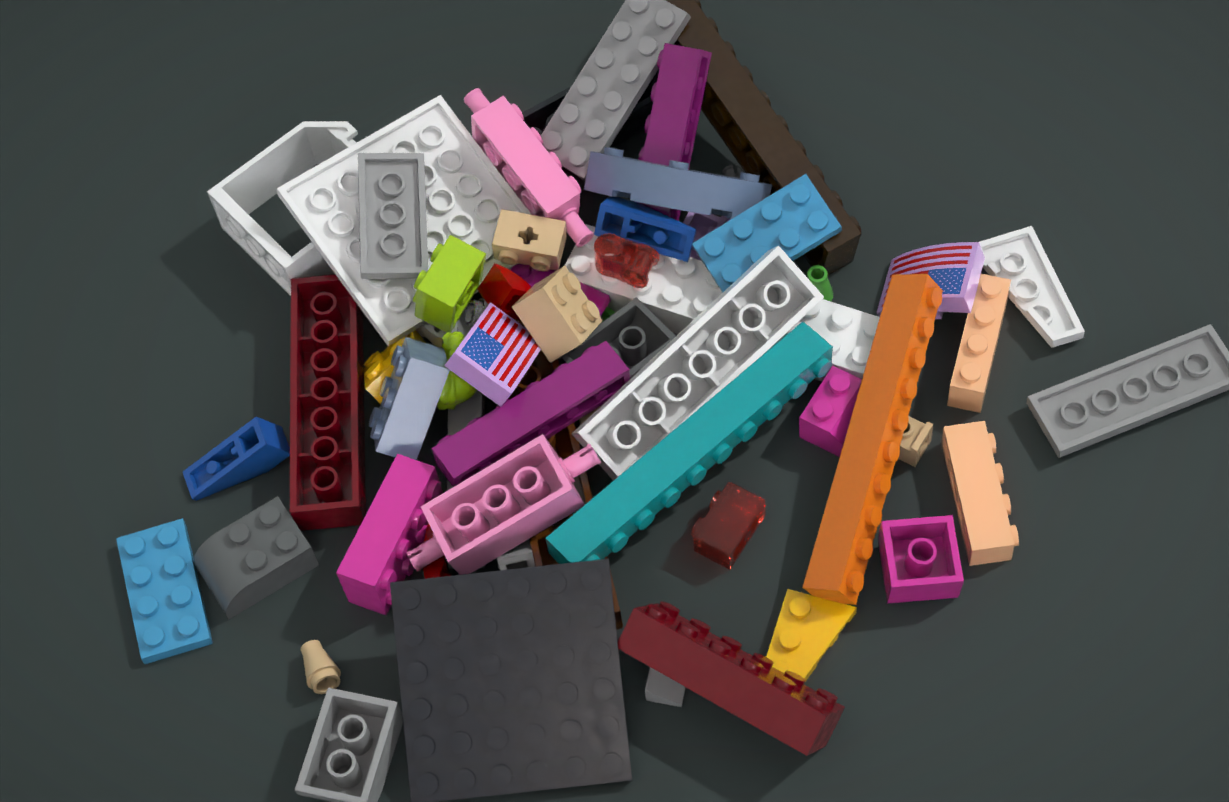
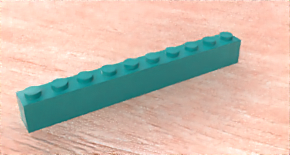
[546,321,833,564]

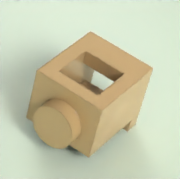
[898,416,933,467]

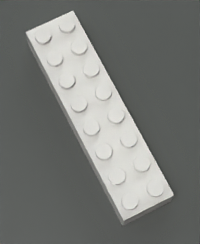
[572,246,824,480]

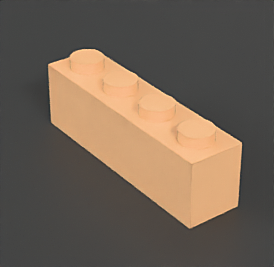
[947,274,1011,413]
[942,421,1019,566]

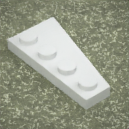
[979,226,1085,348]

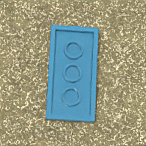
[692,174,842,293]
[116,518,213,664]

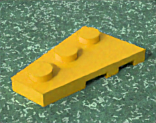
[766,589,857,682]

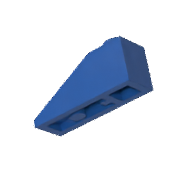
[594,196,697,262]
[183,417,290,501]

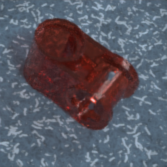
[594,233,660,288]

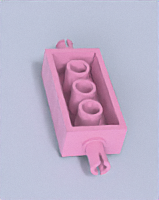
[464,88,594,247]
[406,434,601,575]

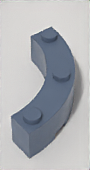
[584,147,772,219]

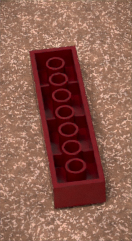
[290,274,366,531]

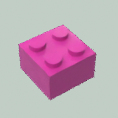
[877,515,964,604]

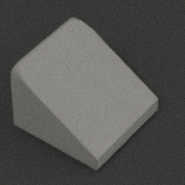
[645,667,686,707]

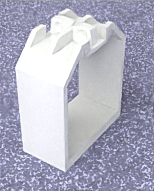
[207,121,358,296]

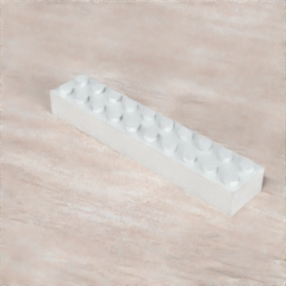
[565,224,880,381]

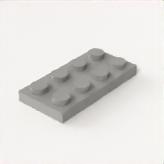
[358,153,428,279]

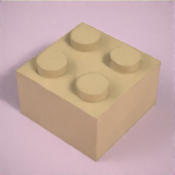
[512,266,603,363]

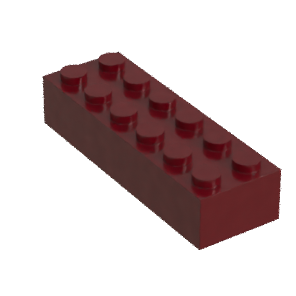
[618,601,845,756]

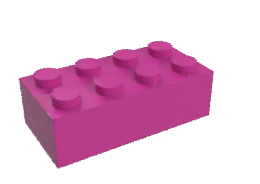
[336,454,443,616]

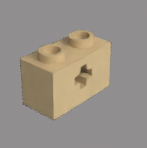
[492,209,567,271]

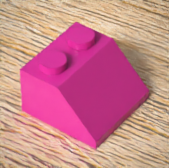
[799,366,862,457]

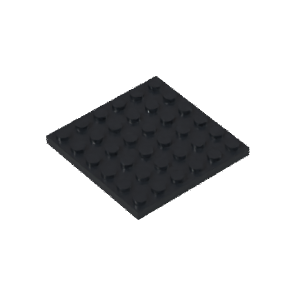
[390,559,633,802]

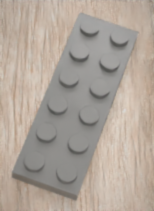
[541,0,691,180]
[1026,324,1229,458]

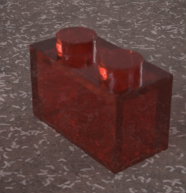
[691,482,766,570]

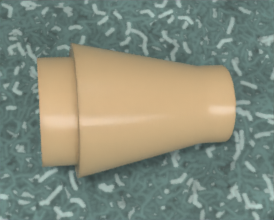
[300,640,341,694]

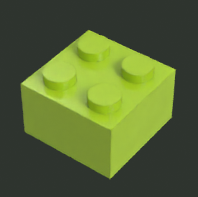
[412,235,486,333]

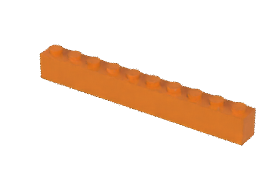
[802,274,943,605]

